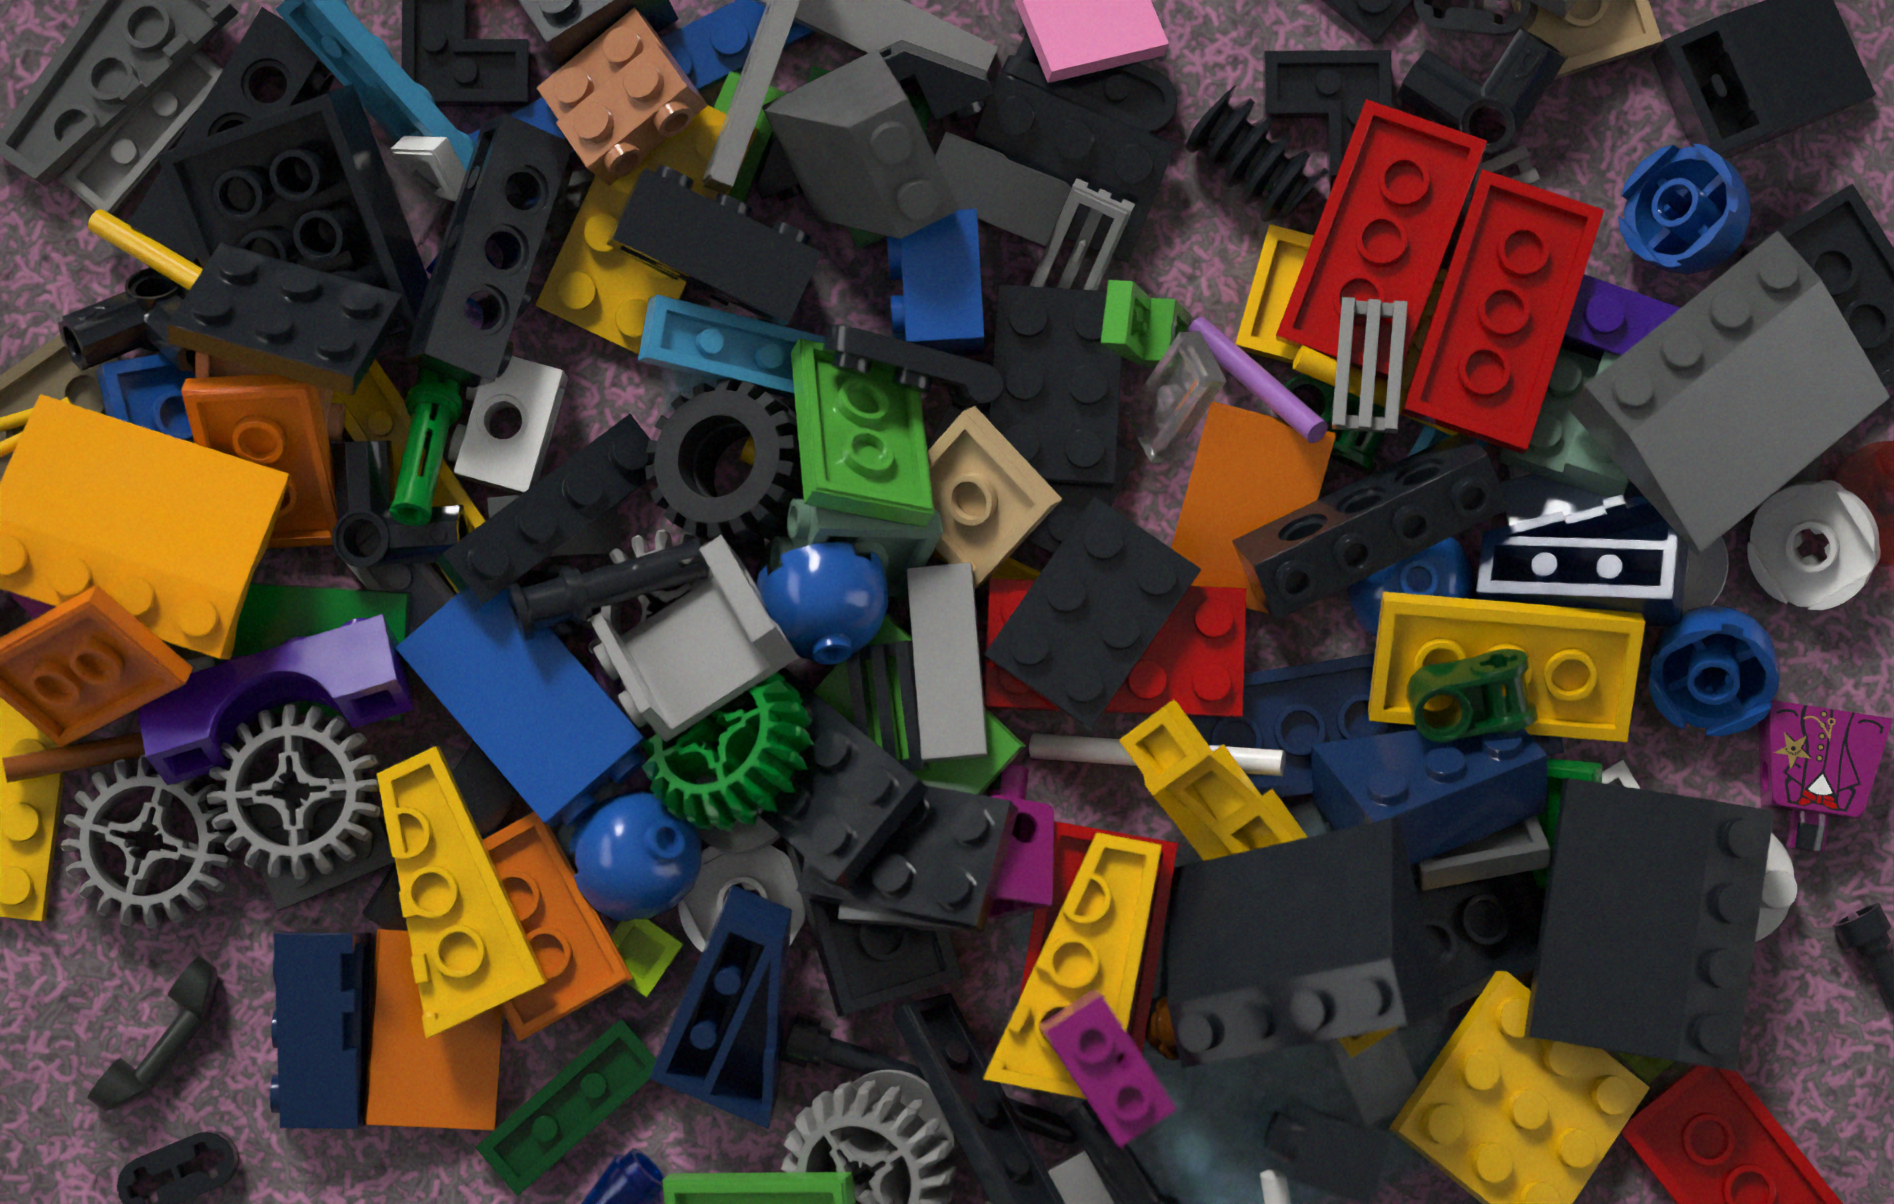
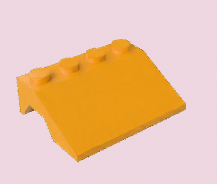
[0,394,291,660]

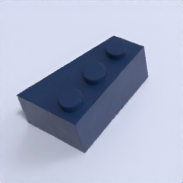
[1477,494,1688,627]
[1311,728,1547,866]
[649,884,792,1129]
[270,932,371,1129]

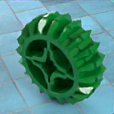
[641,671,813,832]

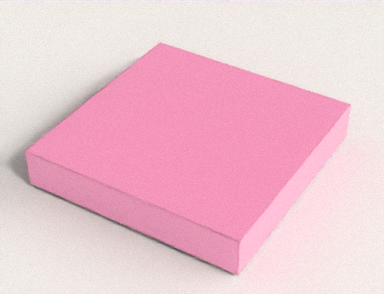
[1014,0,1169,83]

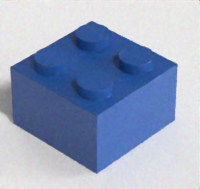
[887,209,984,356]

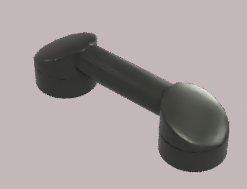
[87,955,218,1111]

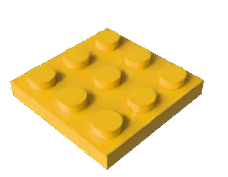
[1389,971,1650,1204]

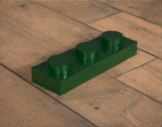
[475,1018,657,1196]

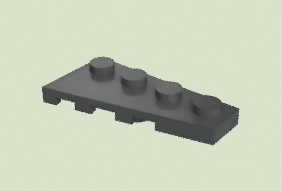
[0,0,239,187]

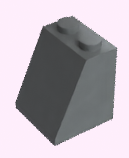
[762,49,959,239]

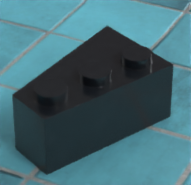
[606,165,822,326]

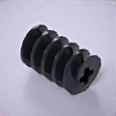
[1186,85,1329,222]

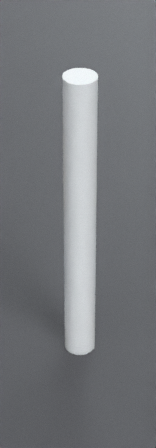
[1029,733,1286,776]

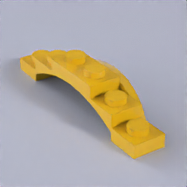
[1119,699,1399,1058]

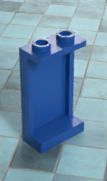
[395,588,647,828]

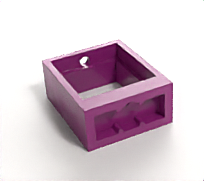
[1038,989,1177,1147]

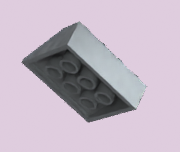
[1568,231,1890,556]

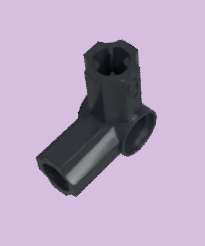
[1396,28,1568,154]
[58,267,196,375]
[332,440,469,568]

